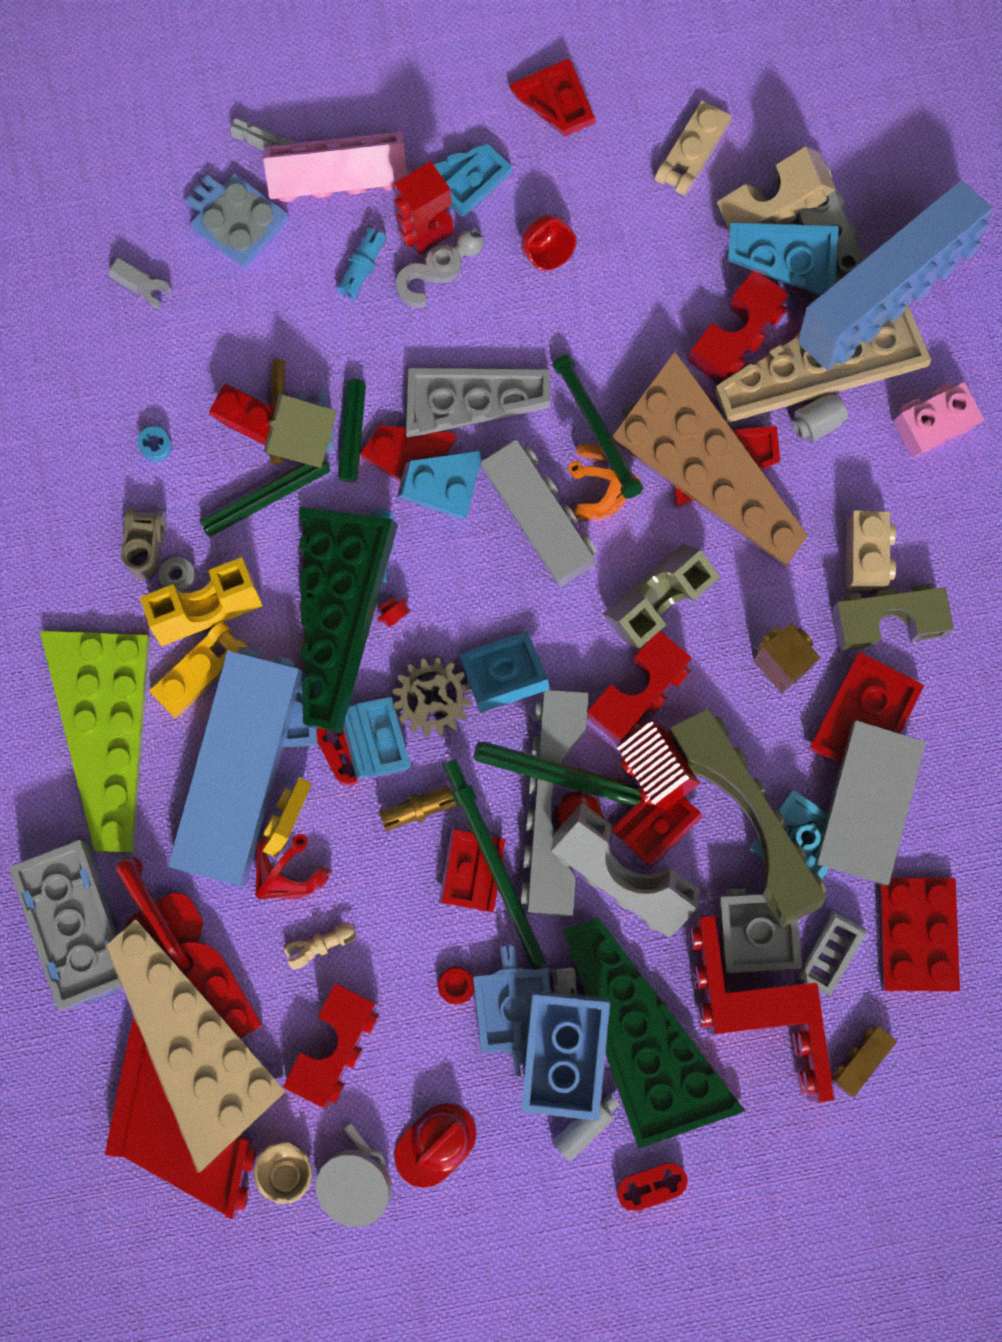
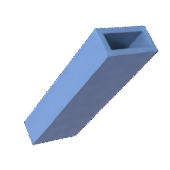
[168,647,304,886]

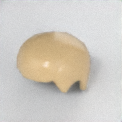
[253,1142,313,1205]

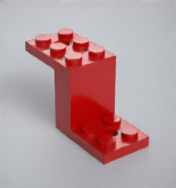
[687,916,835,1103]

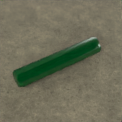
[338,379,366,483]

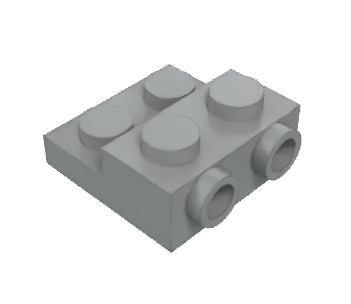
[717,888,802,973]

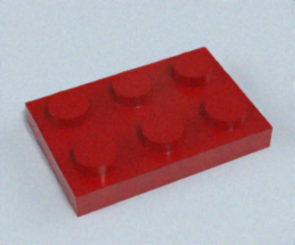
[808,652,925,766]
[879,878,960,992]

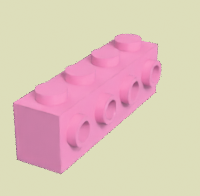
[263,132,408,202]

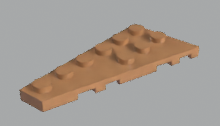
[612,352,808,566]

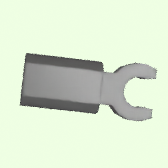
[109,257,172,309]

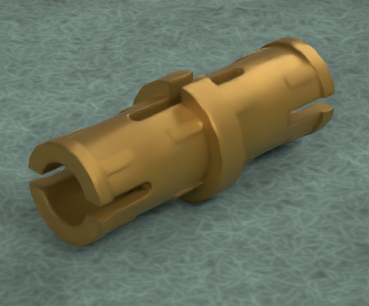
[378,785,455,833]

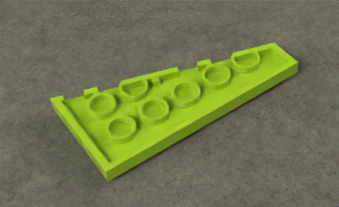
[40,631,150,854]

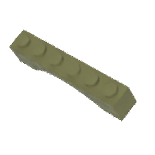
[669,708,826,928]

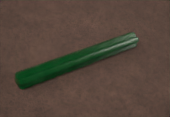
[473,741,641,805]

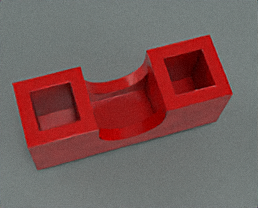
[393,161,454,255]
[688,271,788,384]
[587,631,692,744]
[283,983,380,1108]

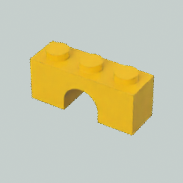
[139,557,263,647]

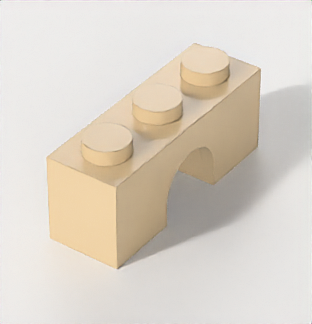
[717,146,836,232]

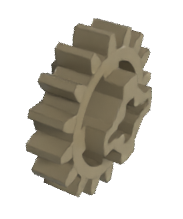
[393,658,472,738]

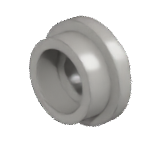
[158,557,195,592]

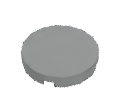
[316,1149,392,1227]

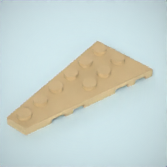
[715,304,931,423]
[105,920,285,1173]

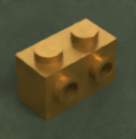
[754,624,820,693]

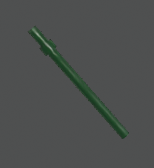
[442,759,547,969]

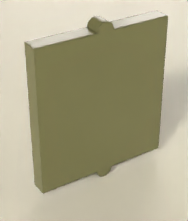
[263,394,337,468]

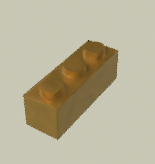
[832,1026,897,1097]

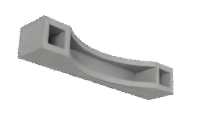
[521,690,588,917]

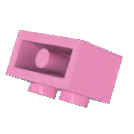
[893,382,985,459]

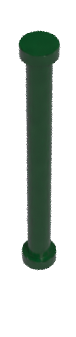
[552,354,643,499]

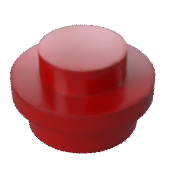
[377,596,411,628]

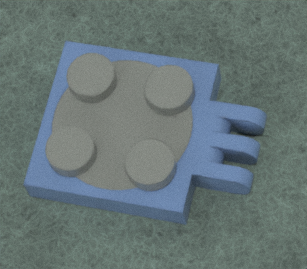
[183,174,289,270]

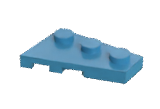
[728,223,839,296]

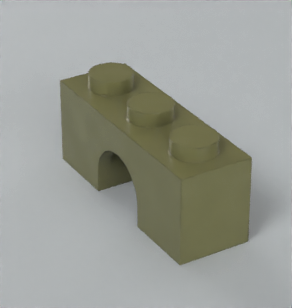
[602,544,720,648]
[832,584,954,652]

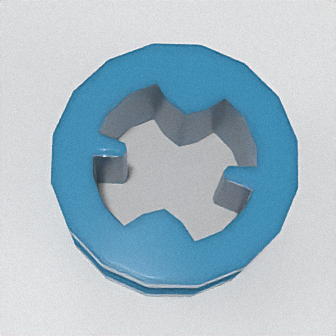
[137,426,172,462]

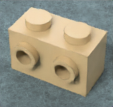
[846,511,896,593]

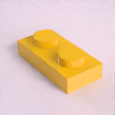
[263,777,312,858]

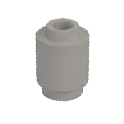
[792,394,848,443]

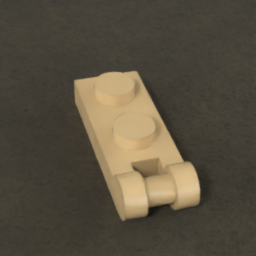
[654,100,732,197]

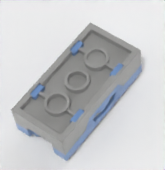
[8,840,122,1011]

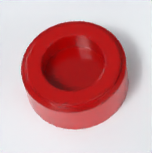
[438,967,475,1005]

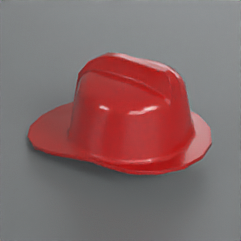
[394,1103,477,1188]

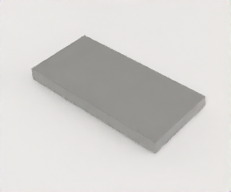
[815,721,926,885]

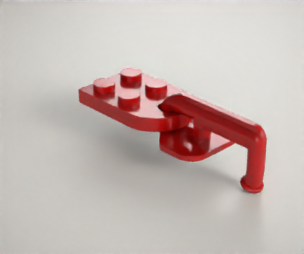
[116,857,263,1039]

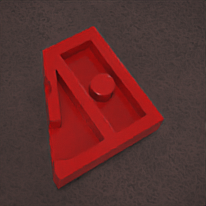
[360,425,457,483]

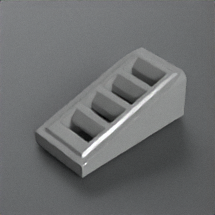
[797,909,867,996]

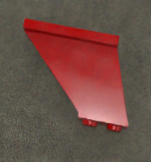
[104,1016,257,1219]

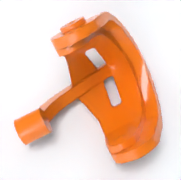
[568,443,641,521]

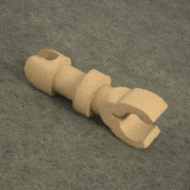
[283,923,356,969]

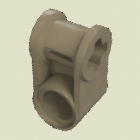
[121,507,166,580]

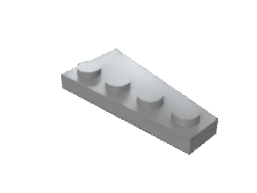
[406,368,550,438]

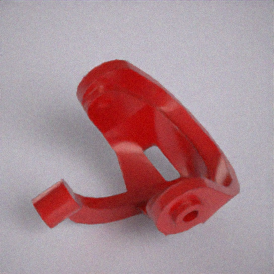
[255,834,333,900]

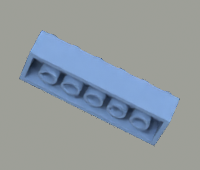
[798,180,993,371]

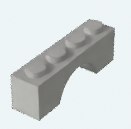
[551,803,700,938]

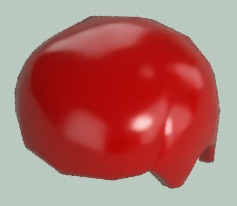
[521,213,577,271]

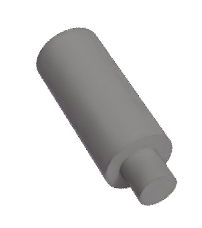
[551,1094,620,1162]

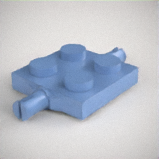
[473,945,551,1076]

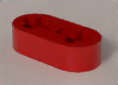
[317,729,364,786]
[616,1162,688,1212]

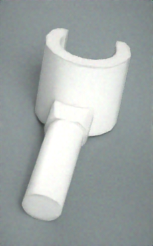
[344,1123,385,1165]

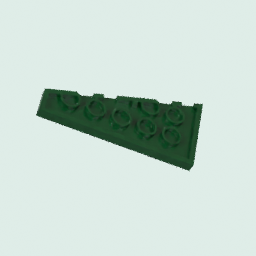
[299,507,398,733]
[563,918,746,1149]

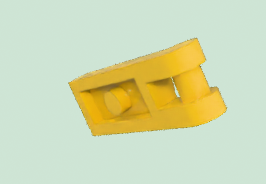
[149,622,248,719]

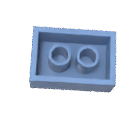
[521,990,610,1121]

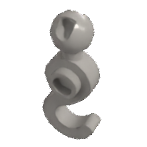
[396,229,484,308]

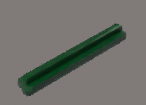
[199,457,330,537]

